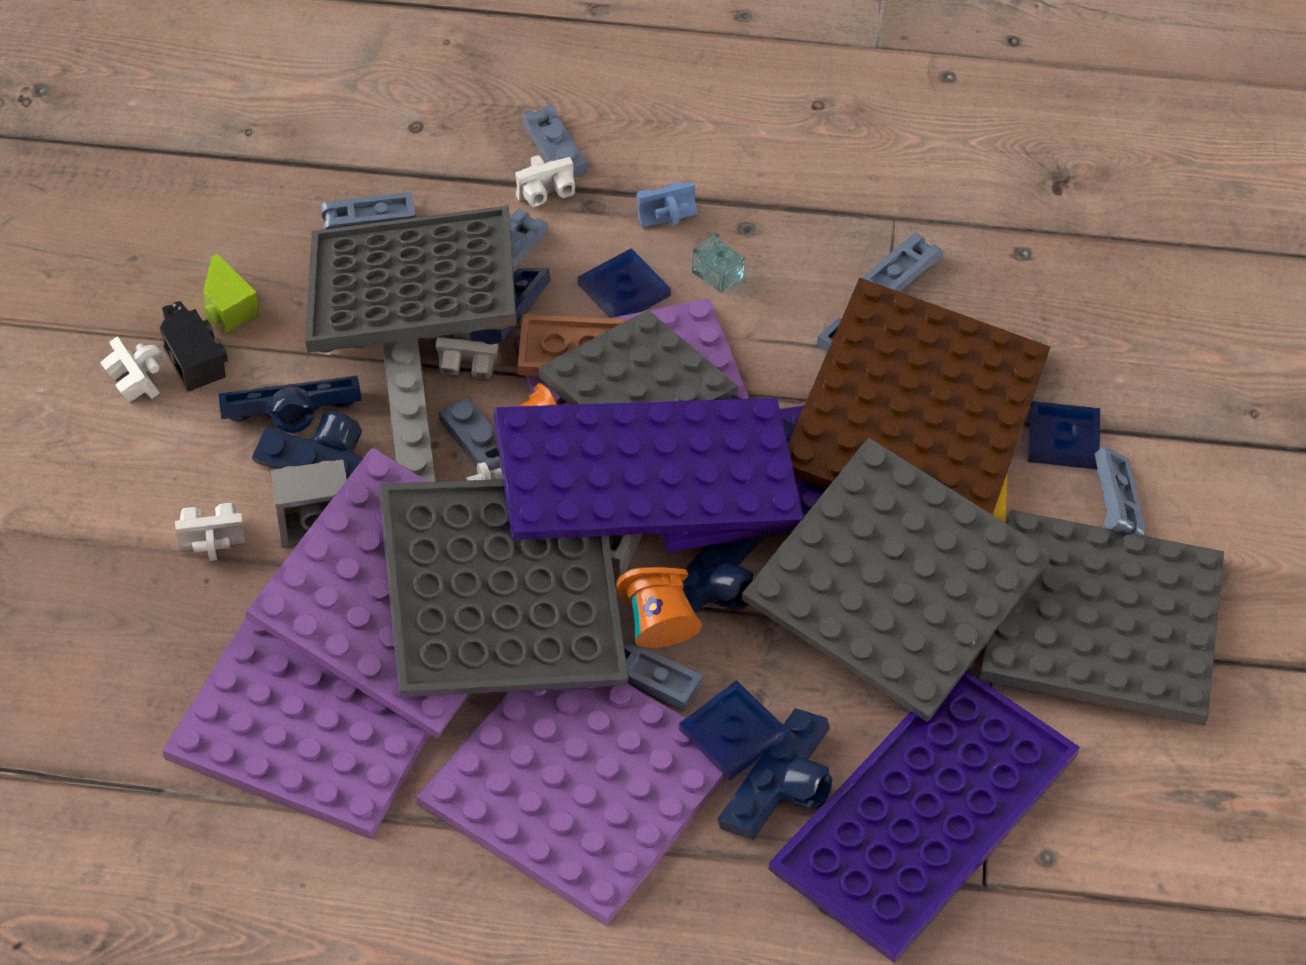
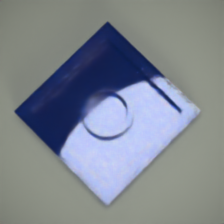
[578,248,671,318]
[1028,401,1100,470]
[679,680,788,780]

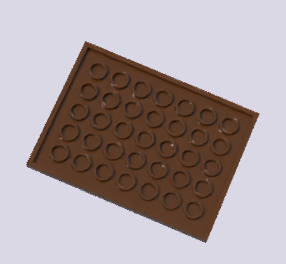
[788,277,1050,515]

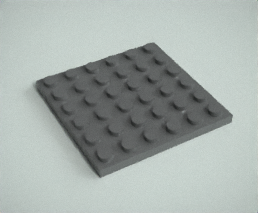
[305,205,517,353]
[742,438,1052,722]
[379,479,628,697]
[980,510,1224,726]

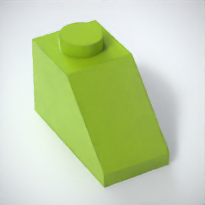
[203,253,260,334]

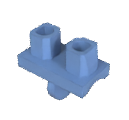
[636,182,698,228]

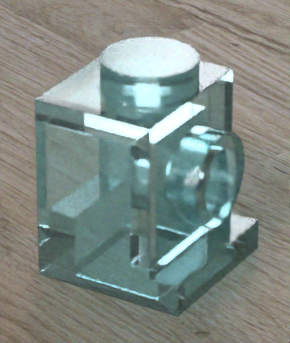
[692,232,745,293]

